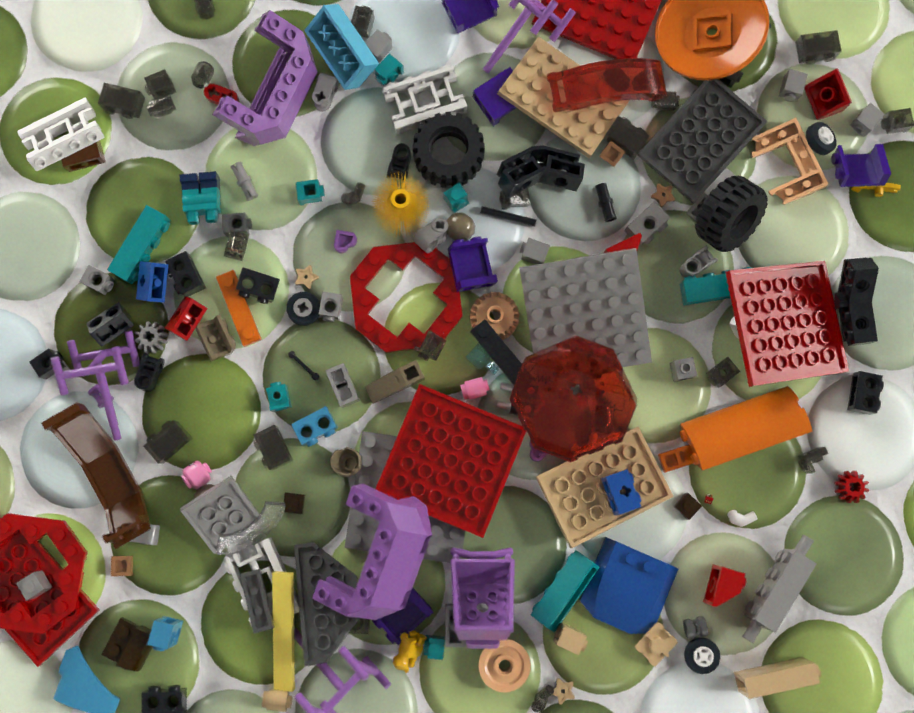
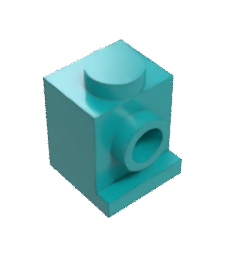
[375,53,404,85]
[296,179,325,206]
[443,183,469,213]
[266,382,292,412]
[424,635,445,660]

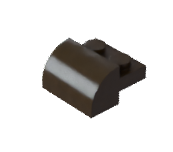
[101,617,153,671]

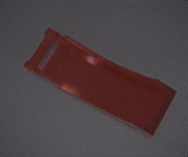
[547,58,668,112]

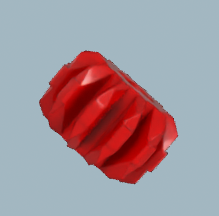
[834,471,870,503]

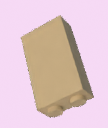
[734,657,821,699]

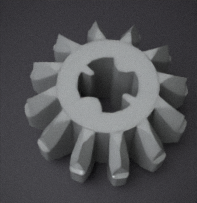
[134,321,168,354]

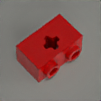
[165,296,208,341]

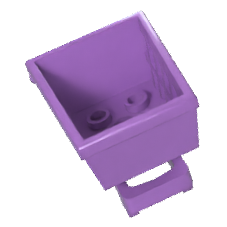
[450,548,515,649]

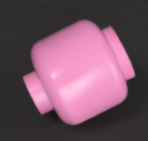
[181,461,212,490]

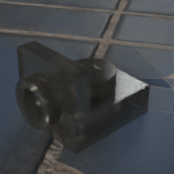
[499,188,531,210]
[413,331,447,361]
[798,446,829,474]

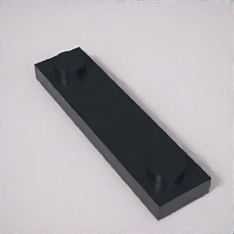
[470,320,534,389]

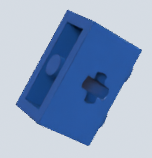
[136,261,169,303]
[601,469,641,516]

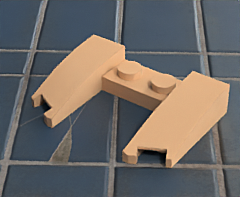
[751,118,829,205]

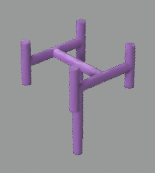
[483,0,576,73]
[51,330,140,441]
[294,627,391,713]

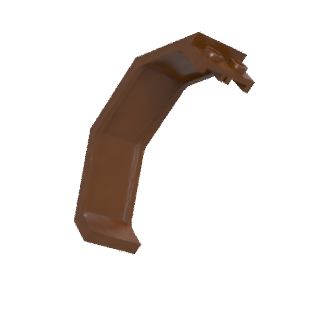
[41,403,151,549]

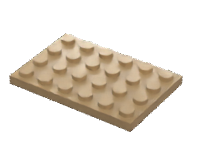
[497,37,630,158]
[536,426,674,548]

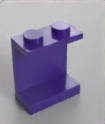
[441,0,499,34]
[831,144,891,187]

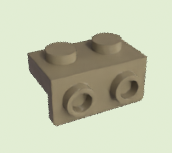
[195,314,236,362]

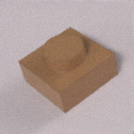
[599,140,626,167]
[111,556,133,576]

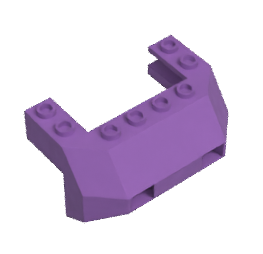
[212,10,318,146]
[312,484,432,620]

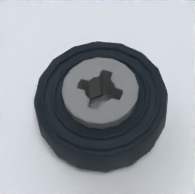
[286,292,320,326]

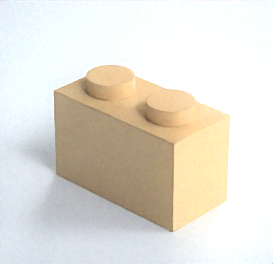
[553,622,588,655]

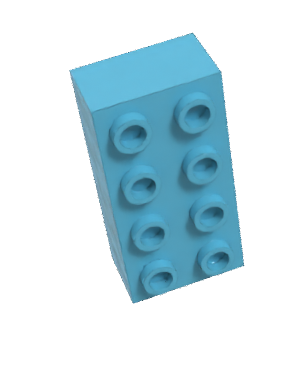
[304,4,379,90]

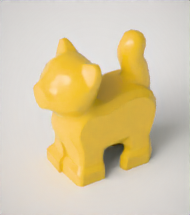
[393,631,427,673]

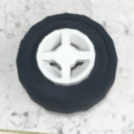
[806,122,837,155]
[684,637,721,674]

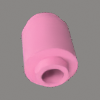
[460,377,490,400]

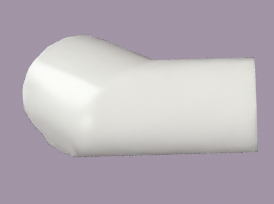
[727,510,758,527]

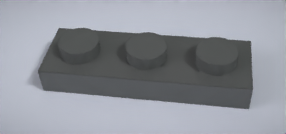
[240,569,274,634]

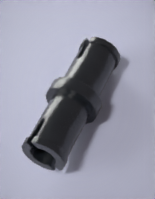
[595,183,617,222]

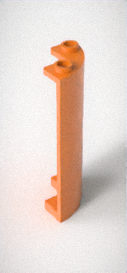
[680,386,813,470]

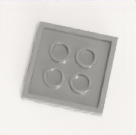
[180,475,264,554]

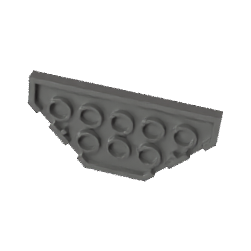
[294,542,360,666]

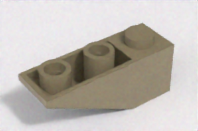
[365,360,425,404]

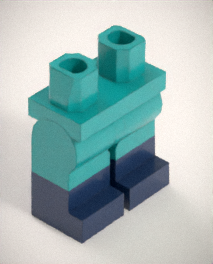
[179,171,221,225]

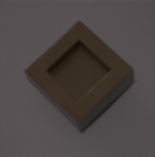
[282,492,305,514]
[673,493,702,520]

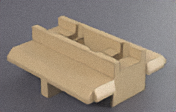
[635,622,678,667]

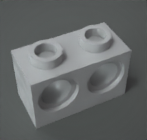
[325,363,360,408]

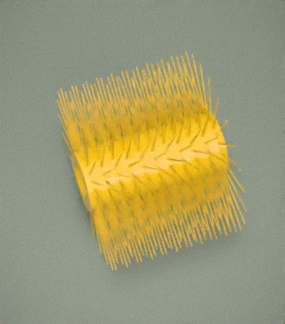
[372,172,429,238]

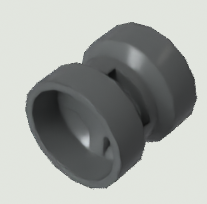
[683,616,708,640]

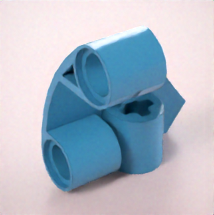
[53,646,120,713]

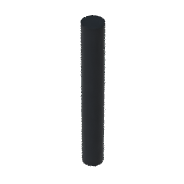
[480,206,537,227]

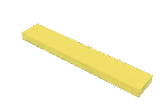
[272,571,295,692]

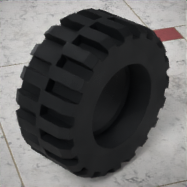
[413,112,485,188]
[695,175,768,252]

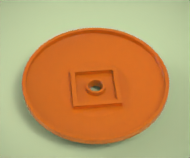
[655,0,770,80]

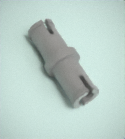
[231,162,258,201]

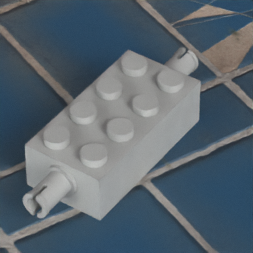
[742,535,816,644]

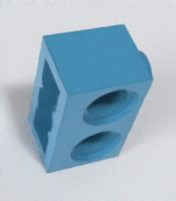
[291,406,338,447]
[147,616,183,651]

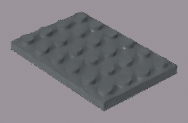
[637,79,768,204]

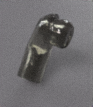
[341,182,366,205]
[531,685,554,712]

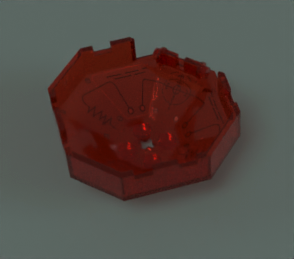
[509,335,637,462]

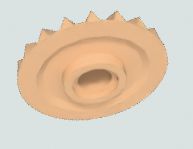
[470,292,519,340]
[479,639,531,693]

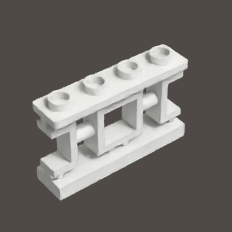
[382,65,467,135]
[17,97,104,171]
[225,537,300,627]

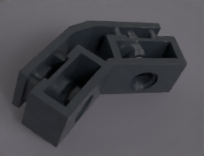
[496,145,585,198]
[834,257,879,346]

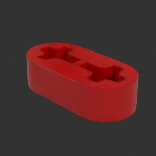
[203,83,239,105]

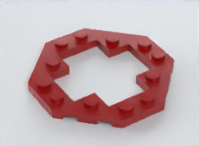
[350,242,463,353]
[0,513,88,634]

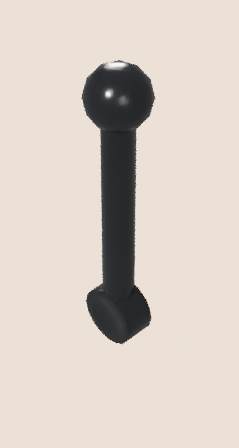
[288,351,320,381]

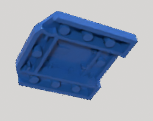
[579,537,678,634]

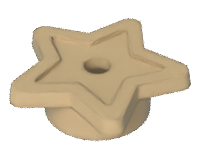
[295,265,319,289]
[550,678,575,705]

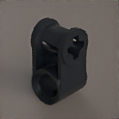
[387,143,411,182]
[134,353,165,392]

